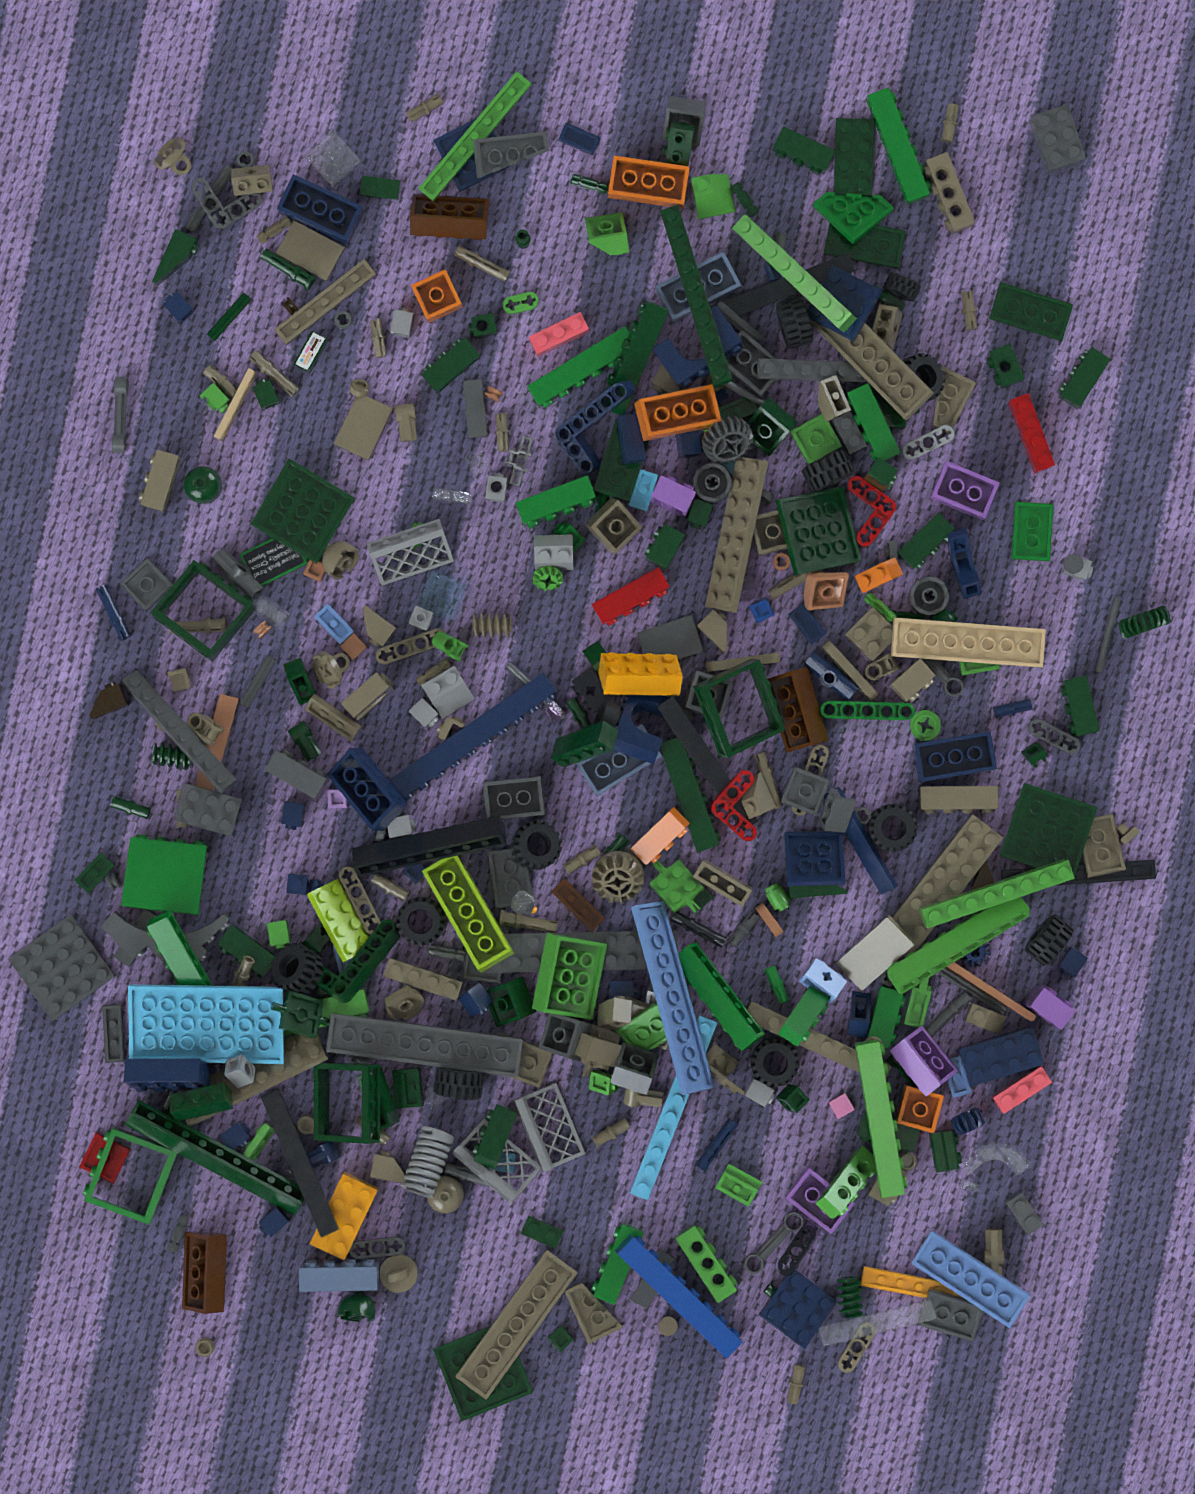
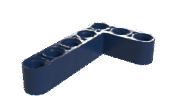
[555,380,635,474]

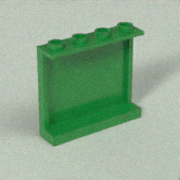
[121,834,209,916]

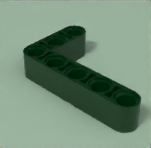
[316,919,401,1003]

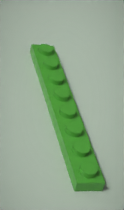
[418,71,532,202]

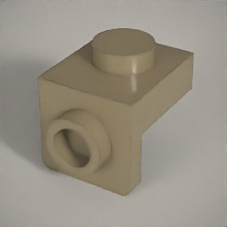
[436,715,466,741]

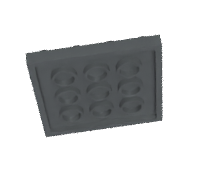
[8,914,116,1021]

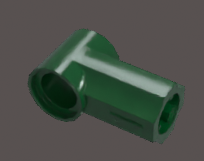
[288,721,322,761]

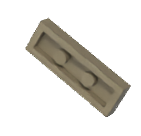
[304,693,361,742]

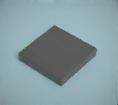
[120,558,173,612]
[781,766,830,816]

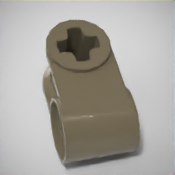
[863,652,902,681]
[187,713,224,746]

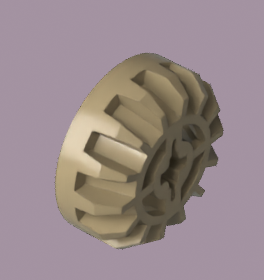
[592,851,644,904]

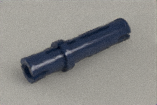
[95,584,132,641]
[695,1118,739,1171]

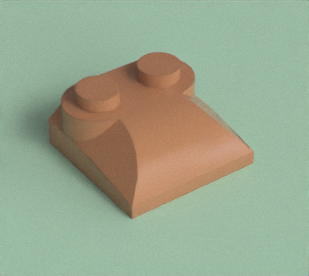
[803,570,849,610]

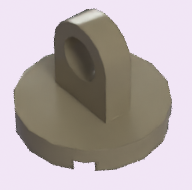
[153,137,191,175]
[312,652,350,689]
[379,1254,418,1293]

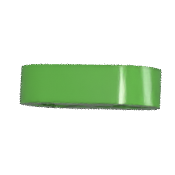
[503,292,539,315]

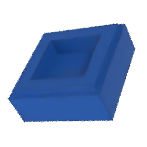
[749,598,775,624]

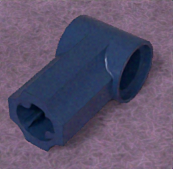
[307,1141,341,1168]

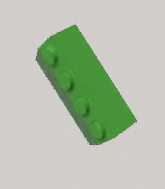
[532,933,607,1019]

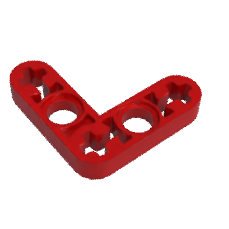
[847,476,896,547]
[710,769,757,841]

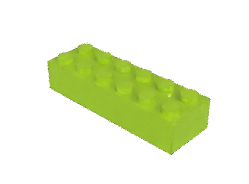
[422,855,514,973]

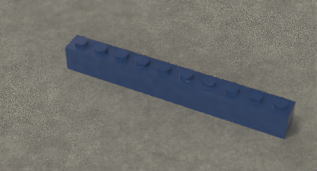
[389,672,557,801]

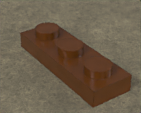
[551,878,605,932]

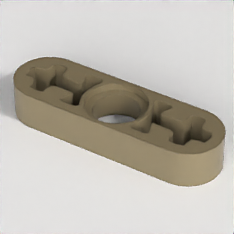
[838,1321,876,1373]

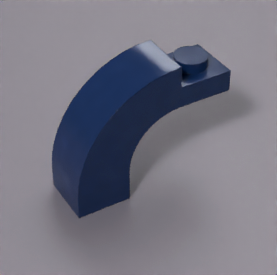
[947,528,982,599]

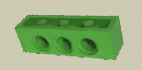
[815,1146,876,1219]
[675,1224,738,1303]

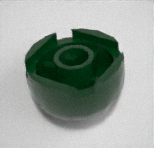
[184,466,222,504]
[337,1291,376,1322]

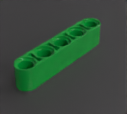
[820,701,915,721]

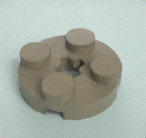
[385,985,424,1021]

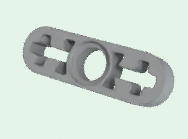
[902,424,955,460]

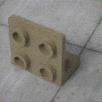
[706,1044,745,1095]

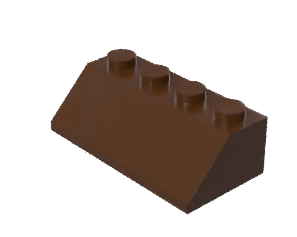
[410,194,489,240]
[768,667,829,753]
[182,1231,227,1314]

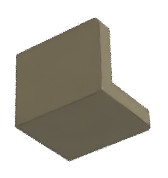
[167,668,193,692]

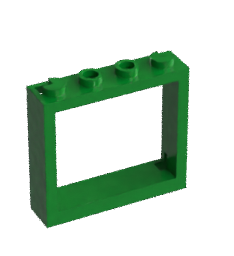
[82,1126,177,1225]

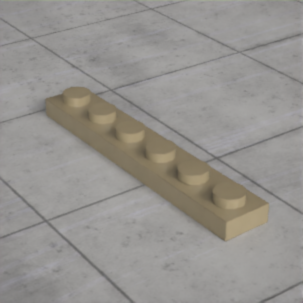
[274,259,376,346]

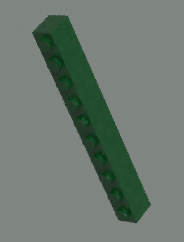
[125,1099,305,1216]

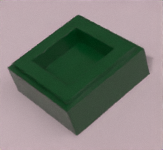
[547,1325,574,1352]

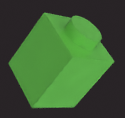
[267,920,291,949]

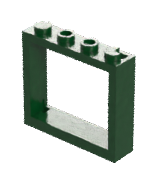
[150,560,256,662]
[693,659,785,758]
[313,1062,380,1144]

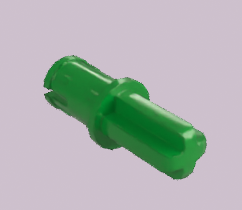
[764,965,789,1004]

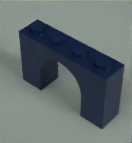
[653,305,744,391]
[617,411,702,464]
[613,695,678,764]

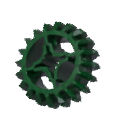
[1118,606,1171,638]

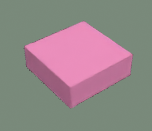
[828,1093,855,1119]

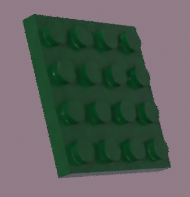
[250,459,355,564]
[776,487,862,576]
[1000,783,1098,880]
[433,1325,533,1422]

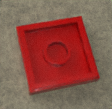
[79,1132,131,1184]

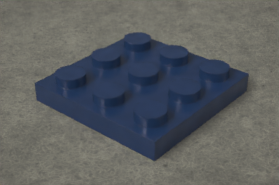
[434,118,511,192]
[807,265,882,342]
[784,831,846,886]
[758,1268,837,1349]

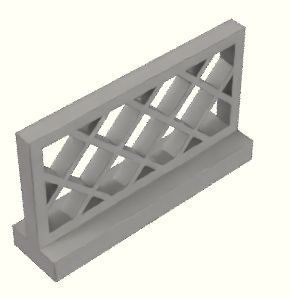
[366,519,454,586]
[512,1083,585,1172]
[453,1119,542,1205]

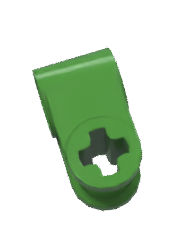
[432,631,469,662]

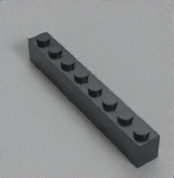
[352,815,507,877]

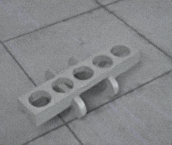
[505,436,533,487]

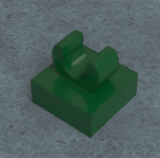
[1021,742,1047,768]

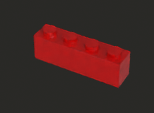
[1008,393,1055,474]
[592,567,670,626]

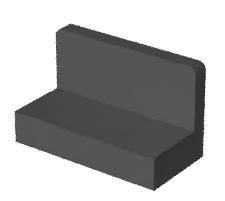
[819,788,856,833]

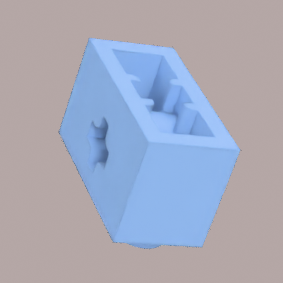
[799,958,847,1004]

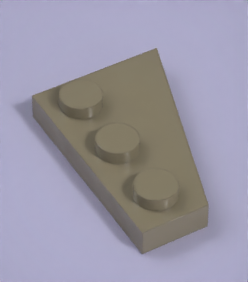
[933,366,976,434]
[564,1283,623,1344]

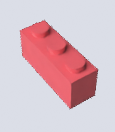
[529,312,589,357]
[991,1066,1052,1114]

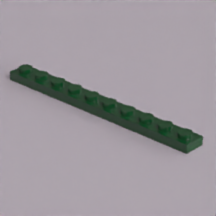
[660,205,733,387]

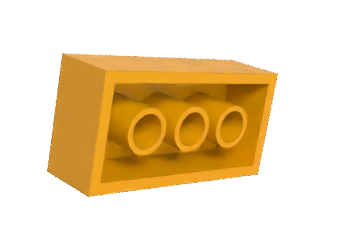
[598,652,683,696]
[310,1171,379,1260]

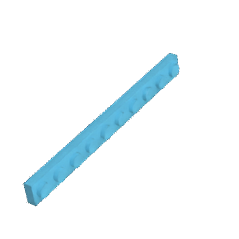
[630,1015,718,1200]

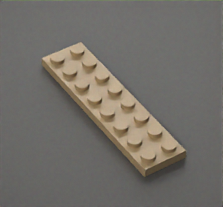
[891,618,1046,668]

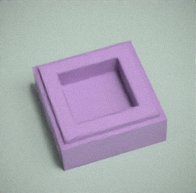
[328,789,348,808]

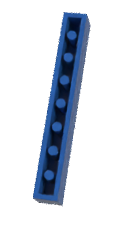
[615,1234,743,1359]

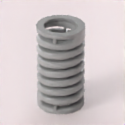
[401,1126,454,1198]

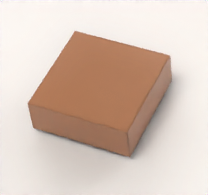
[303,560,326,582]
[340,633,367,660]

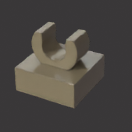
[1116,823,1139,845]

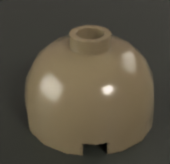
[322,541,360,580]
[426,1175,465,1214]

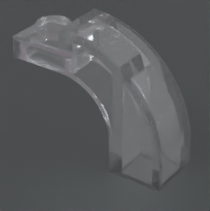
[961,1142,1032,1176]

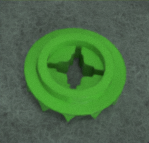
[533,566,563,592]
[910,710,941,741]

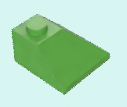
[691,174,736,220]
[585,212,629,255]

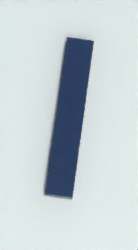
[824,786,898,895]

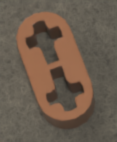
[755,902,783,937]

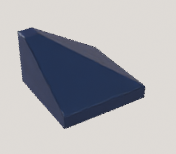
[764,262,782,283]

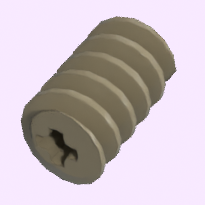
[473,613,512,638]

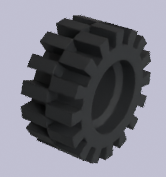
[883,272,921,302]

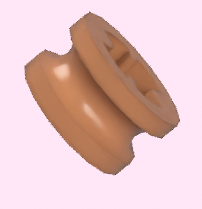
[484,386,503,403]
[773,553,790,571]
[253,621,272,639]

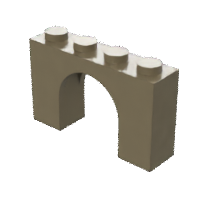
[341,673,394,720]

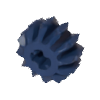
[962,944,991,967]
[951,1108,985,1135]

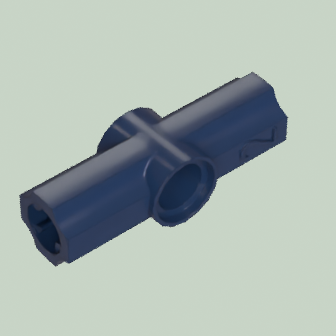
[804,652,859,701]

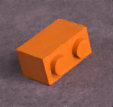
[855,557,903,594]

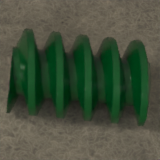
[152,742,193,770]
[837,1276,864,1318]

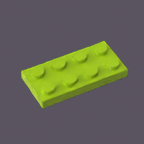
[307,879,369,962]

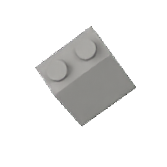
[534,535,574,571]
[421,666,475,719]

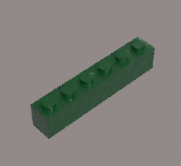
[600,299,669,416]
[660,737,721,853]

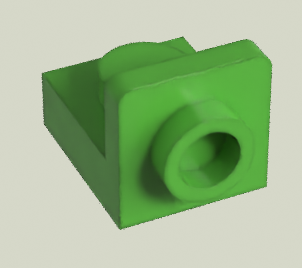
[589,1069,620,1096]

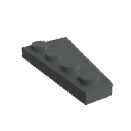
[473,131,549,178]

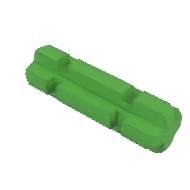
[864,593,897,623]

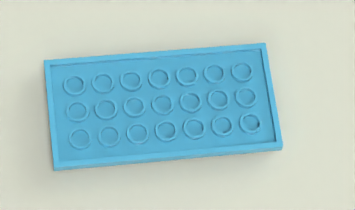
[128,984,285,1064]

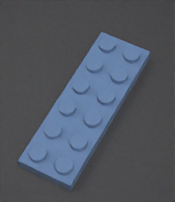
[911,1230,1031,1328]

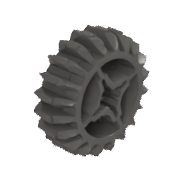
[702,416,754,464]

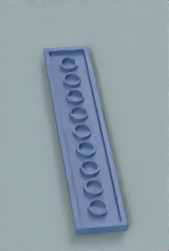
[631,901,715,1095]

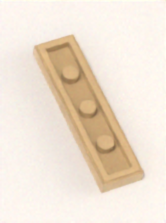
[214,368,257,441]

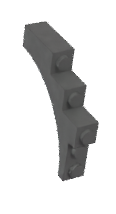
[100,911,230,963]

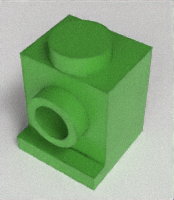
[200,383,231,414]

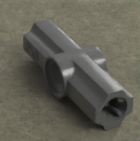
[213,548,263,600]

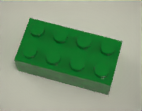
[515,475,596,529]

